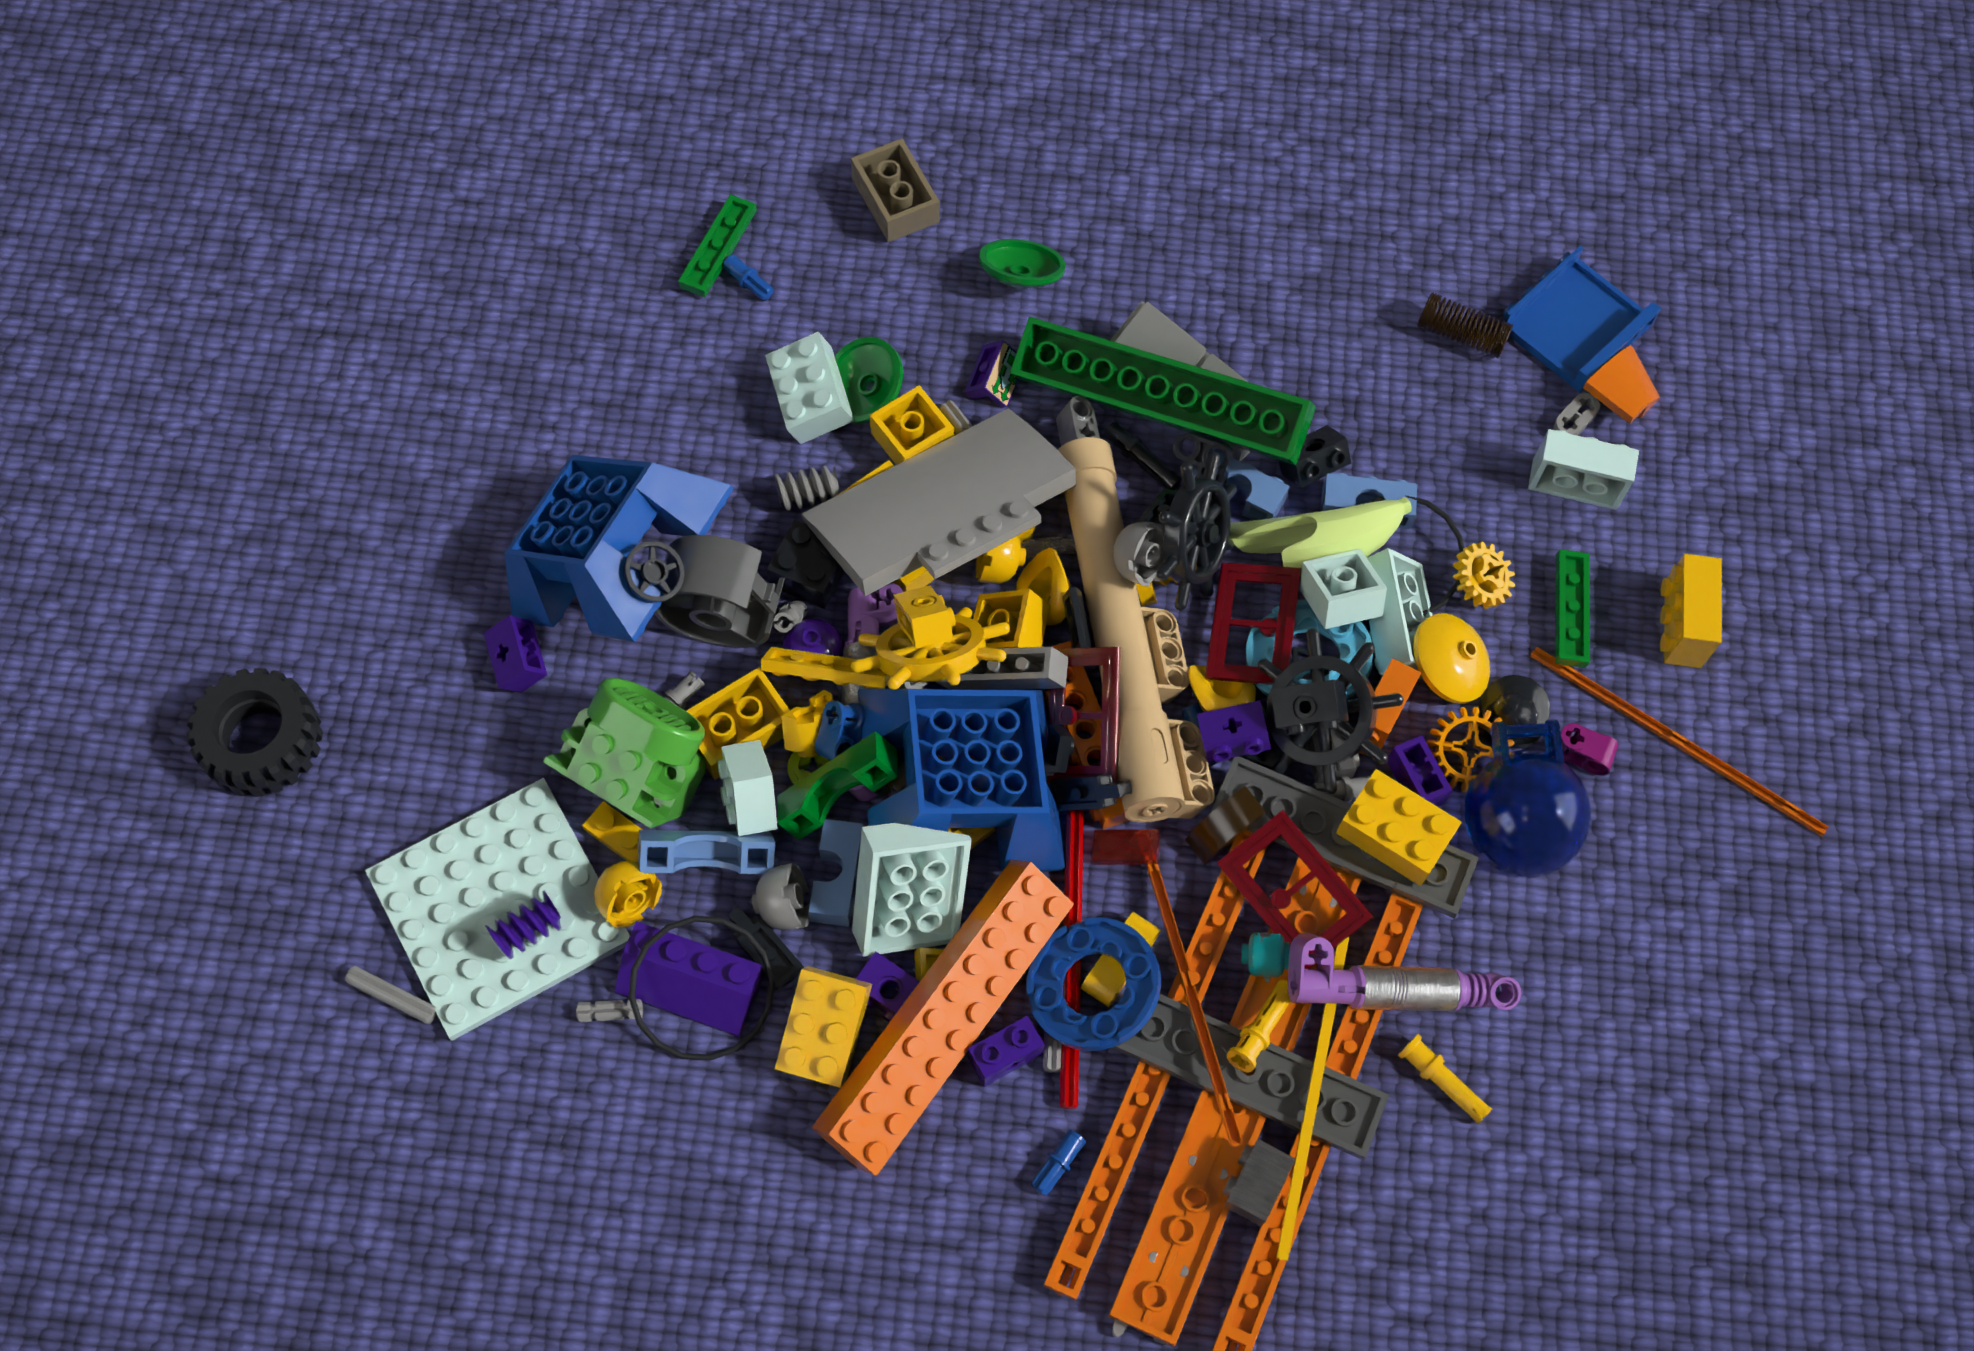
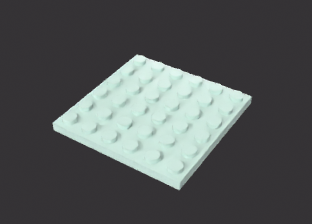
[365,778,630,1041]

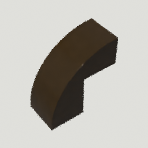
[1185,786,1266,865]

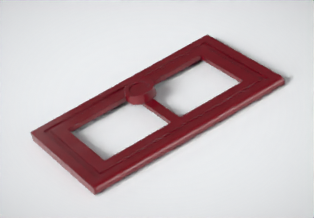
[1205,562,1301,685]
[1047,647,1120,783]
[1217,810,1373,969]

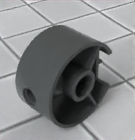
[654,535,785,648]

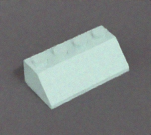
[1367,548,1433,679]

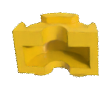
[781,690,836,757]

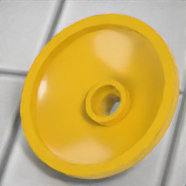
[1413,613,1490,704]

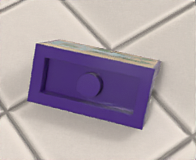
[964,340,1019,408]

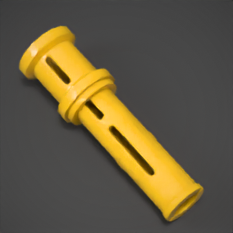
[1226,980,1291,1072]
[1398,1034,1492,1124]

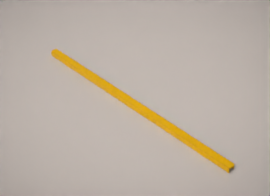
[1276,936,1350,1262]

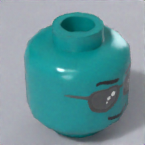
[1242,932,1290,977]

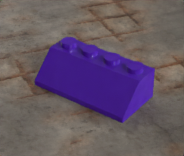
[614,921,764,1037]

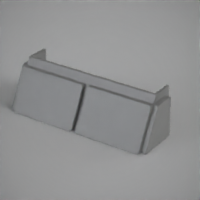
[1110,301,1251,461]

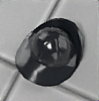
[1478,675,1550,750]

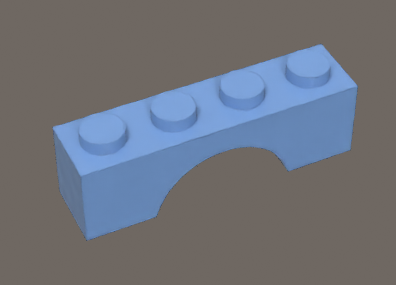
[638,830,775,874]

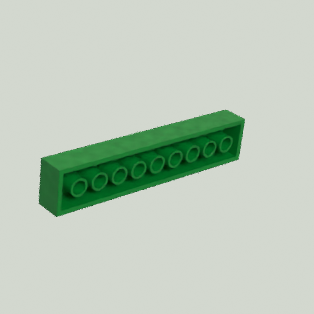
[1010,316,1316,465]

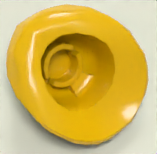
[1016,547,1071,626]
[1188,665,1256,712]

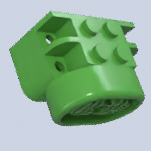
[543,678,706,828]

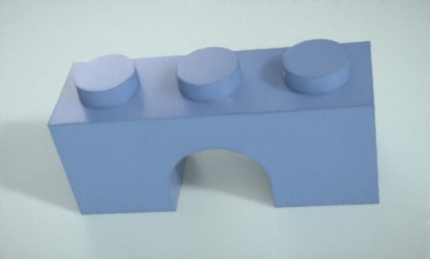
[1194,449,1290,520]
[1320,473,1417,529]
[808,819,863,927]

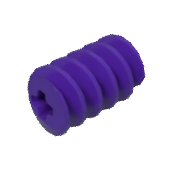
[485,890,561,960]

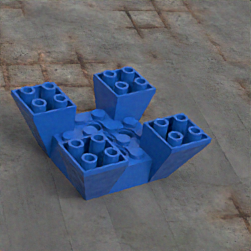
[504,455,734,642]
[858,688,1065,872]

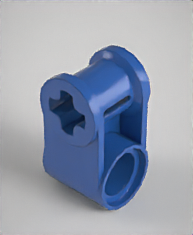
[815,701,865,761]

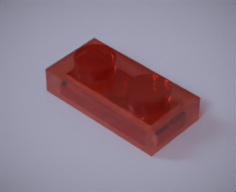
[1092,829,1160,865]

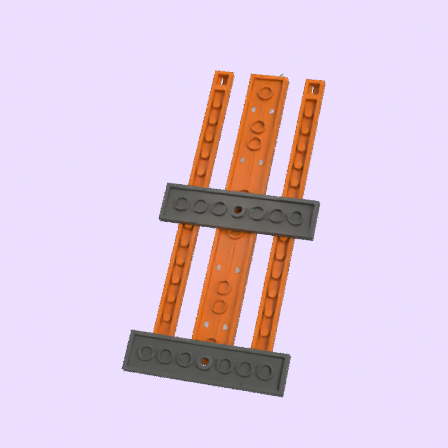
[1044,756,1479,1351]

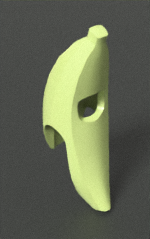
[1229,497,1412,573]

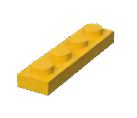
[761,647,891,689]

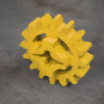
[1453,541,1515,609]

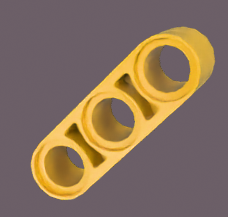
[1081,912,1161,1008]

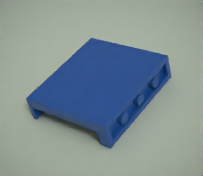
[1502,246,1662,393]

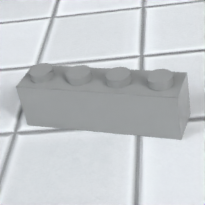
[935,646,1068,690]

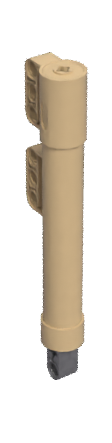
[1056,396,1215,823]

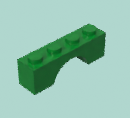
[777,731,898,840]

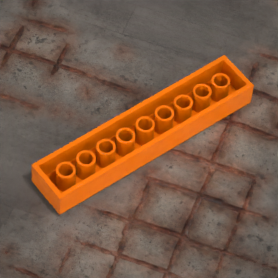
[811,860,1074,1176]

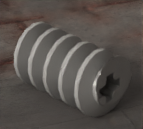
[774,464,840,511]

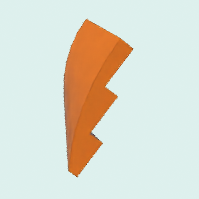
[1583,345,1660,424]

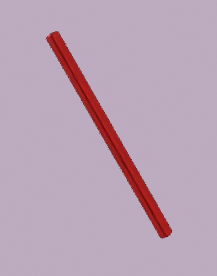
[1059,810,1084,1109]

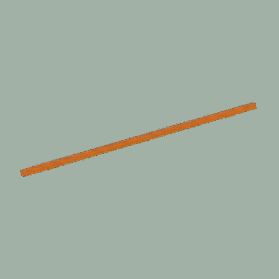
[1530,647,1829,837]
[1137,829,1242,1147]

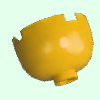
[976,536,1026,584]
[594,861,662,928]

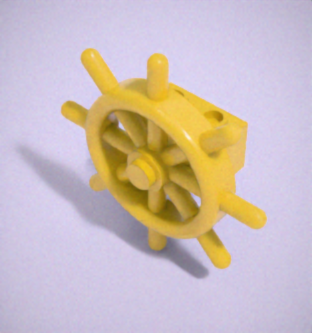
[851,585,1010,690]

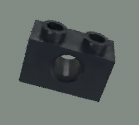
[1279,425,1351,488]

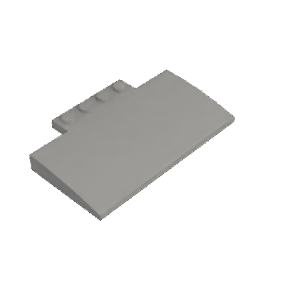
[801,408,1076,596]

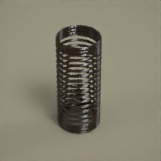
[1417,292,1514,359]

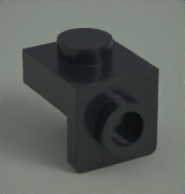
[1043,724,1074,776]

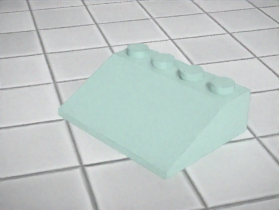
[852,823,971,957]

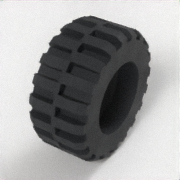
[186,668,323,797]

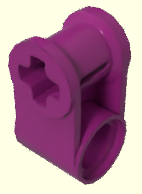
[1551,723,1619,776]

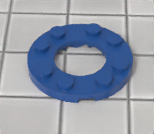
[1026,917,1161,1051]

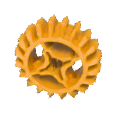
[1426,707,1514,793]

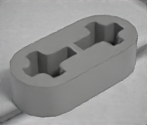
[1553,393,1600,436]

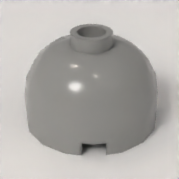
[1113,521,1165,587]
[752,863,810,931]

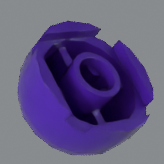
[783,619,844,683]

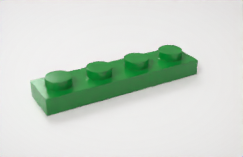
[678,194,757,298]
[1555,549,1590,668]

